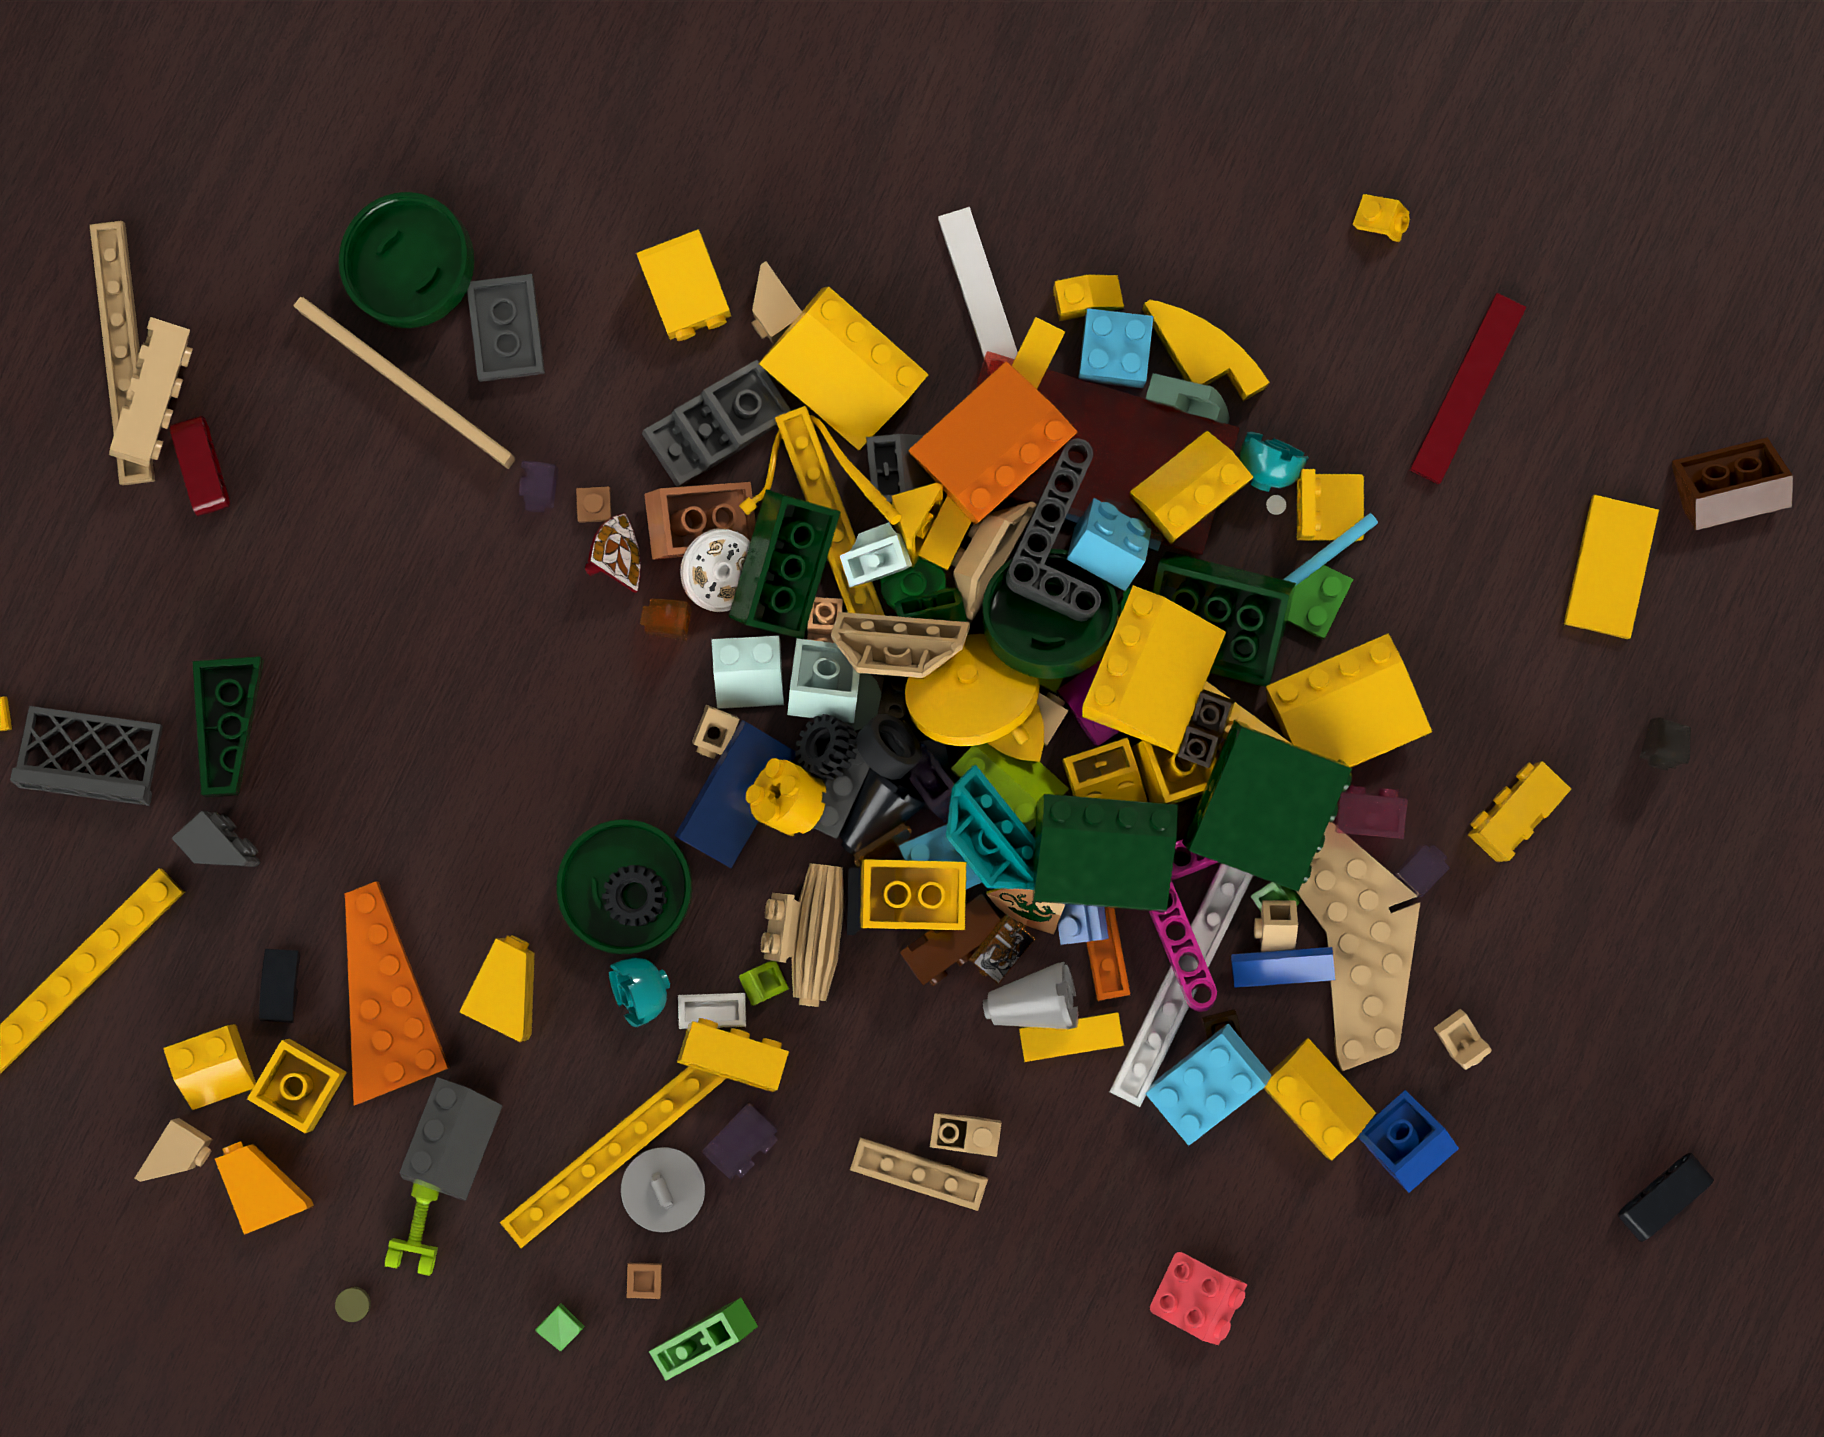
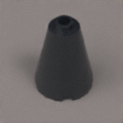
[840,768,927,856]

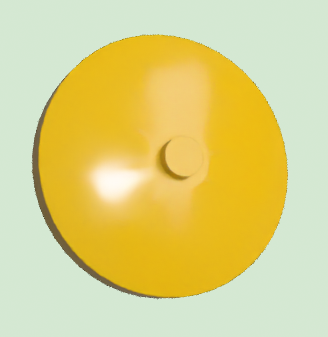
[905,634,1040,746]

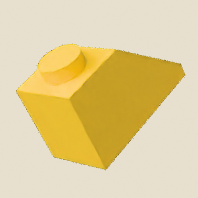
[1053,275,1124,321]

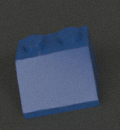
[1358,1090,1459,1193]

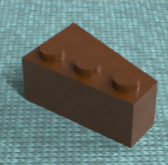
[899,893,1005,986]

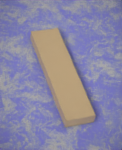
[850,1137,988,1211]

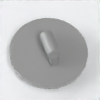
[621,1147,705,1232]

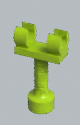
[385,1183,439,1276]

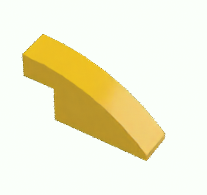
[1142,300,1270,402]

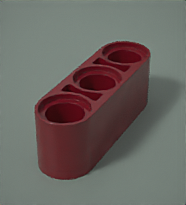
[170,416,230,516]

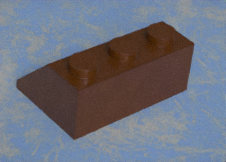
[1672,437,1793,530]

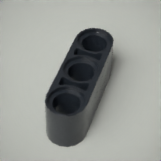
[1617,1153,1714,1242]

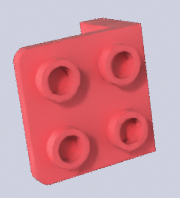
[1150,1252,1247,1345]

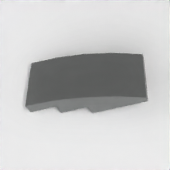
[642,359,791,487]

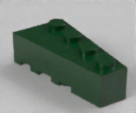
[192,657,264,798]

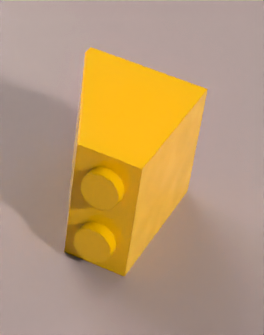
[636,229,731,341]
[459,935,535,1042]

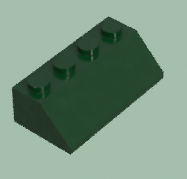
[729,489,841,639]

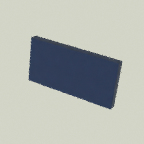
[674,720,796,868]

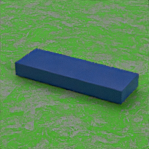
[1231,947,1335,988]

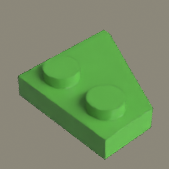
[1287,565,1353,640]

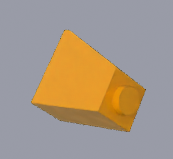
[215,1141,314,1235]

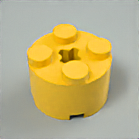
[746,758,826,836]

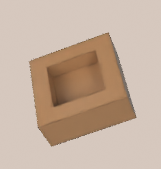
[576,487,612,523]
[627,1262,662,1299]

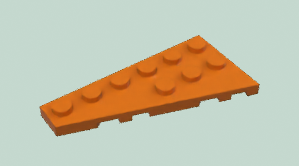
[345,881,450,1106]

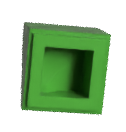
[535,1303,585,1351]

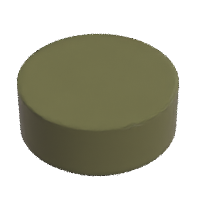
[335,1287,371,1322]

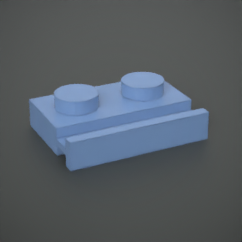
[1058,904,1109,945]

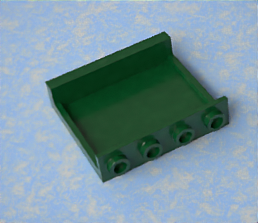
[1182,719,1352,892]

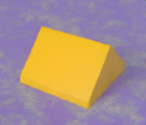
[891,483,944,567]

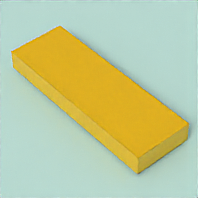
[1019,1012,1124,1062]

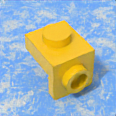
[1353,194,1410,242]

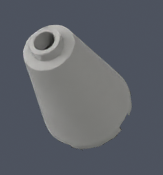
[983,962,1078,1029]

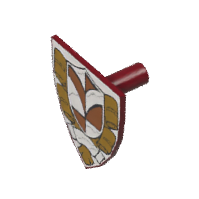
[585,513,641,593]

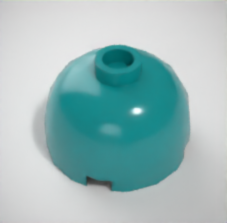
[1239,432,1309,492]
[609,958,670,1027]

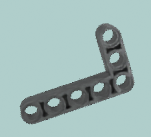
[1006,438,1101,622]

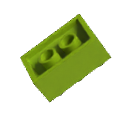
[951,743,1069,832]

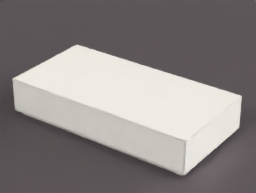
[678,993,746,1029]

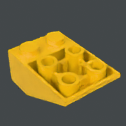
[1062,737,1147,802]

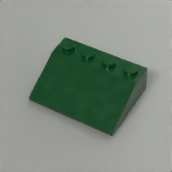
[1153,551,1296,687]
[1032,794,1178,912]

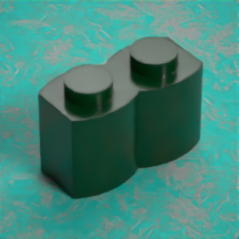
[894,588,969,634]

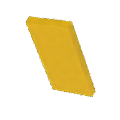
[1564,495,1659,639]

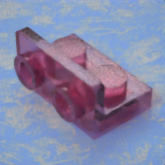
[1335,785,1408,839]

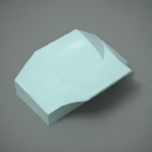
[840,522,912,587]

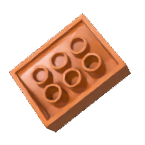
[908,361,1078,525]

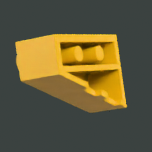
[1468,761,1571,862]

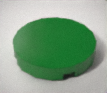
[880,557,946,612]

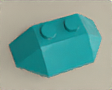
[946,765,1035,890]

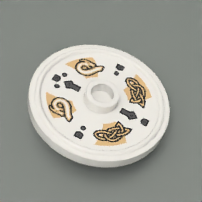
[680,529,750,612]

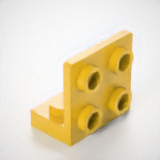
[1297,469,1364,541]

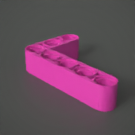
[1149,839,1218,1012]

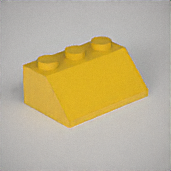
[1129,431,1253,544]
[1264,1038,1376,1161]

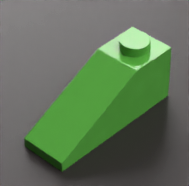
[649,1297,758,1381]

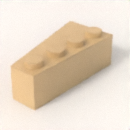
[109,317,193,467]

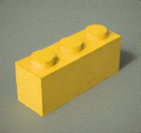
[677,1018,789,1092]

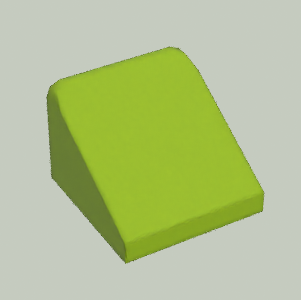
[739,960,789,1006]

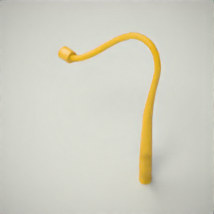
[739,415,902,525]

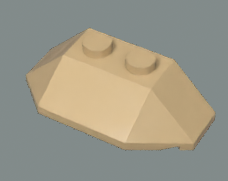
[951,502,1037,623]
[831,612,970,678]

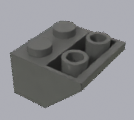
[866,434,936,509]
[172,811,261,867]

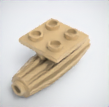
[761,863,844,1007]

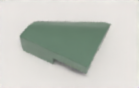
[1145,373,1230,426]

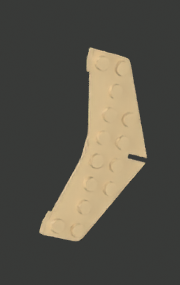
[1296,822,1420,1071]

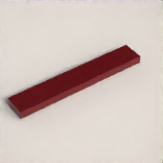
[1409,293,1527,484]

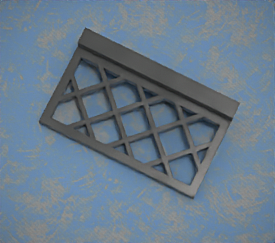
[10,706,163,806]

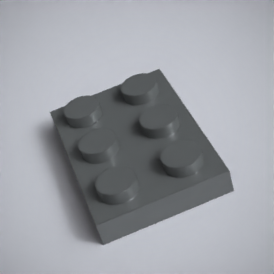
[467,274,545,382]

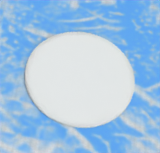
[1266,495,1286,515]

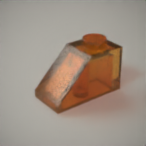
[640,599,692,641]

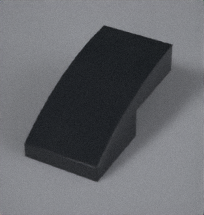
[259,949,301,1023]

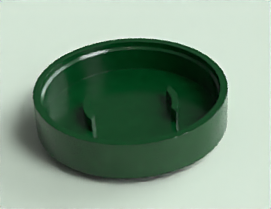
[339,192,474,328]
[983,549,1118,679]
[556,819,693,954]

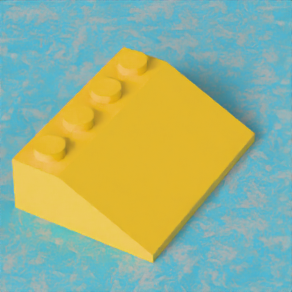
[759,286,929,450]
[1082,585,1226,753]
[1266,633,1432,767]

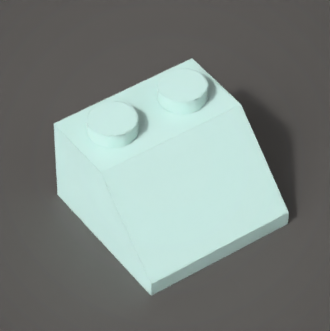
[712,636,784,709]
[787,639,860,723]

